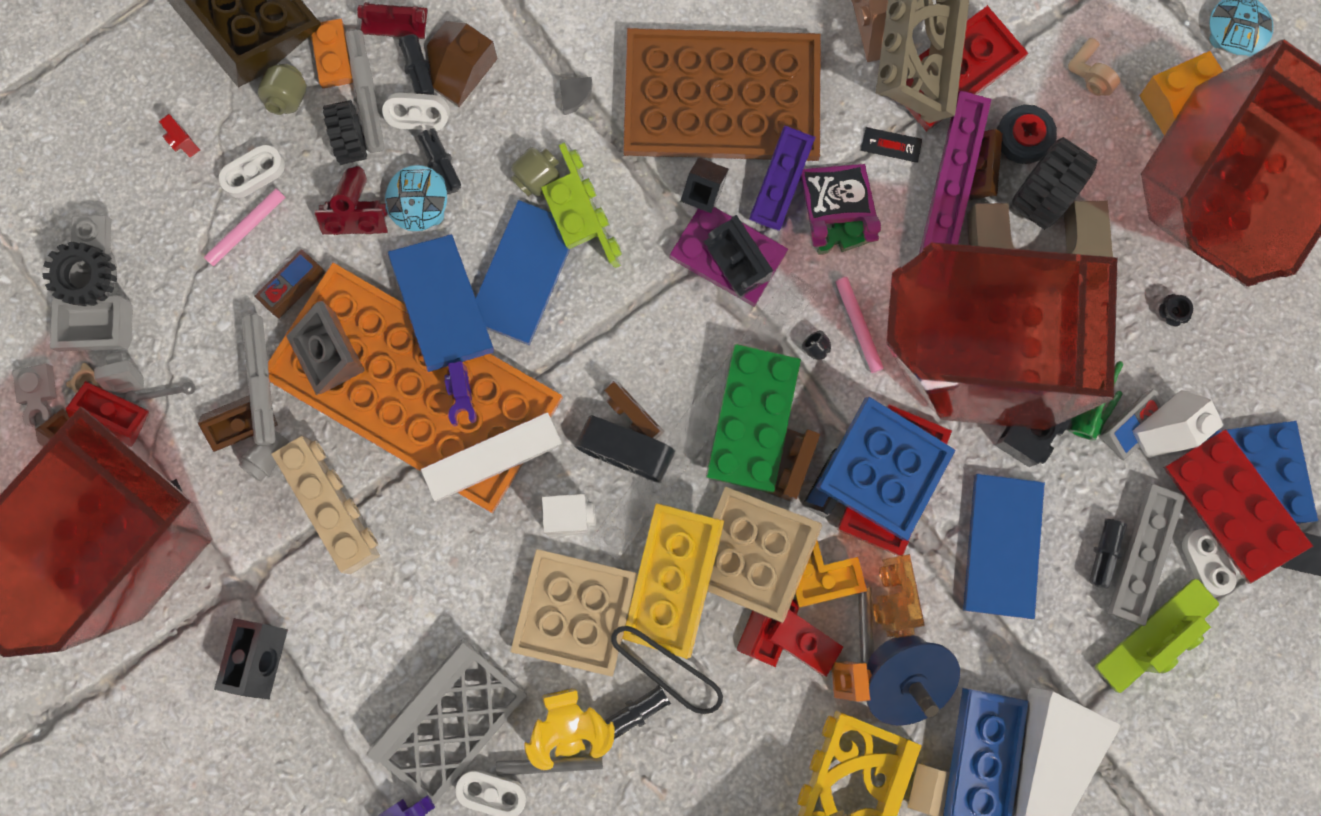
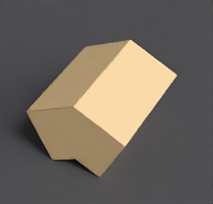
[907,763,950,816]

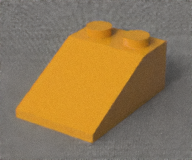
[1139,51,1248,175]

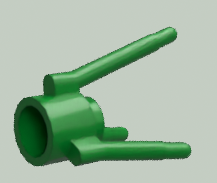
[1068,361,1123,441]

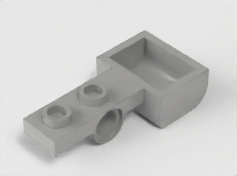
[50,215,133,352]

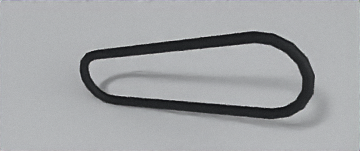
[611,626,723,714]

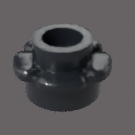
[1159,294,1194,327]

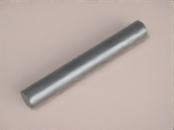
[858,587,874,664]
[496,755,603,776]

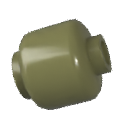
[258,64,307,115]
[511,147,560,197]

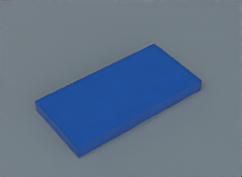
[476,200,570,346]
[388,234,494,372]
[963,474,1045,619]
[943,688,1028,816]

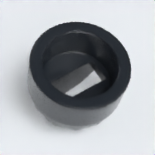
[802,330,831,360]

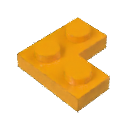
[795,540,867,608]

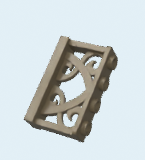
[876,0,969,123]

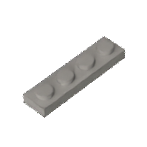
[1107,484,1185,626]

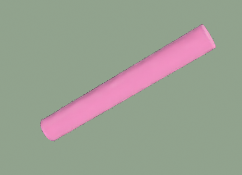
[204,188,286,266]
[835,277,884,373]

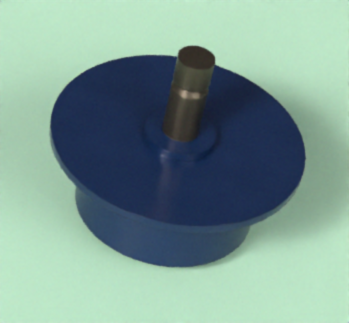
[867,635,960,726]

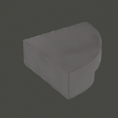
[560,77,592,115]

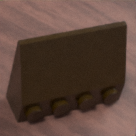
[167,0,321,88]

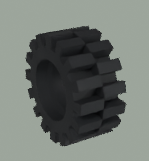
[323,100,367,165]
[42,242,117,307]

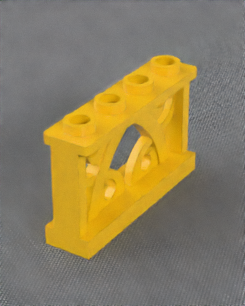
[797,710,922,816]

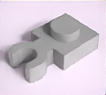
[12,364,57,427]

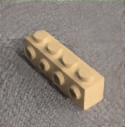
[271,436,380,574]

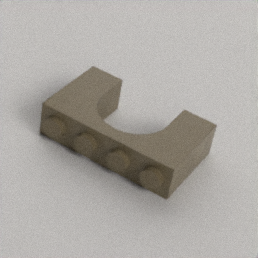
[967,200,1115,294]

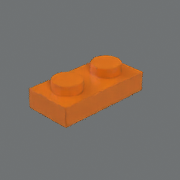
[311,18,353,89]
[831,661,872,702]

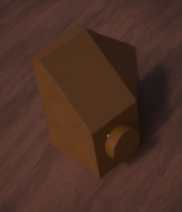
[427,21,498,107]

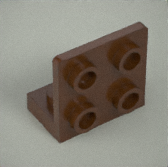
[760,428,820,503]

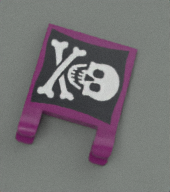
[801,164,881,247]

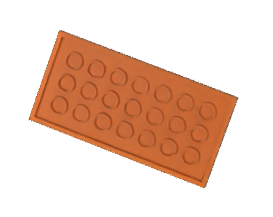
[268,263,563,514]

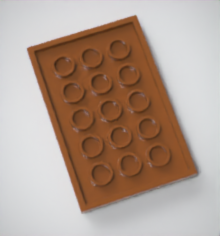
[624,28,821,161]

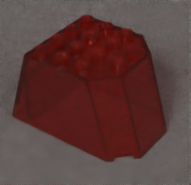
[1141,39,1321,287]
[886,242,1118,430]
[0,407,213,657]

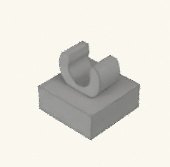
[94,352,144,395]

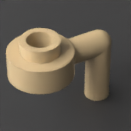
[1068,38,1120,96]

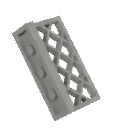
[366,638,527,805]

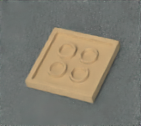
[707,486,823,623]
[510,549,638,677]

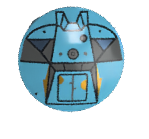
[1209,0,1273,56]
[385,165,447,231]

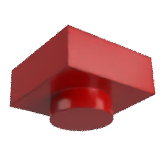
[158,114,200,158]

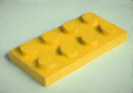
[622,503,724,659]

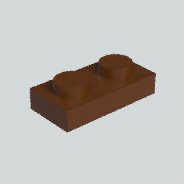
[968,129,1003,200]
[604,381,665,439]

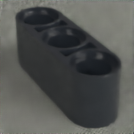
[574,415,676,483]

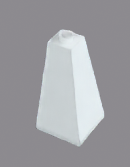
[1013,687,1121,816]

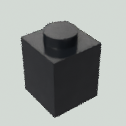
[680,157,729,213]

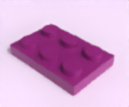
[669,207,788,307]

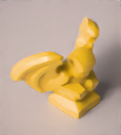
[524,688,615,770]

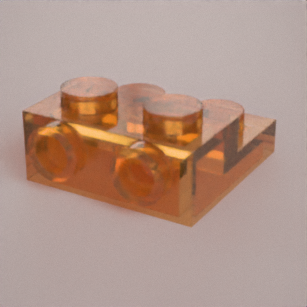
[873,554,925,638]

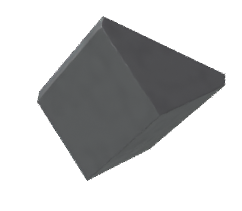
[286,301,365,395]

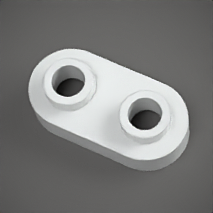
[382,92,450,131]
[219,145,285,198]
[1182,529,1237,596]
[456,770,527,816]

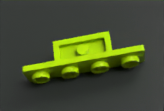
[541,142,622,268]
[1095,579,1219,693]

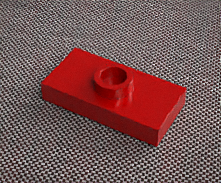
[767,610,844,677]

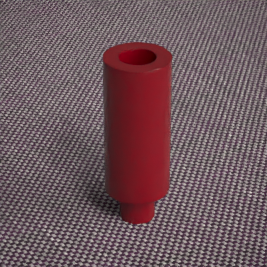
[330,166,367,216]

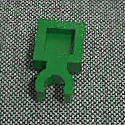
[817,221,871,255]

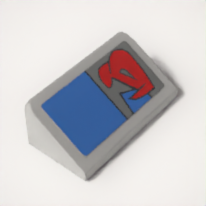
[1099,388,1165,461]

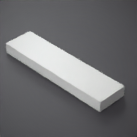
[421,413,563,502]

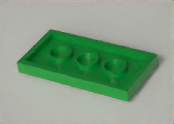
[705,344,801,493]

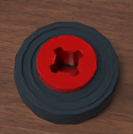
[997,104,1057,164]

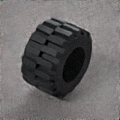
[1011,137,1098,230]

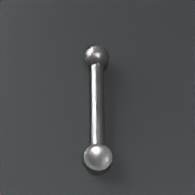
[124,382,196,405]

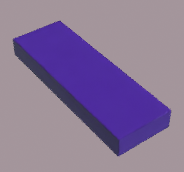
[748,125,815,232]

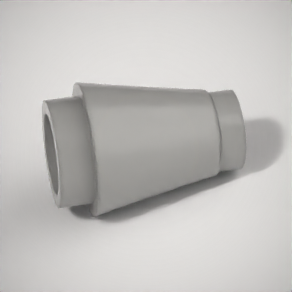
[238,431,289,482]

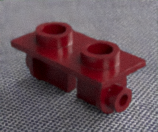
[357,2,428,39]
[314,200,388,235]

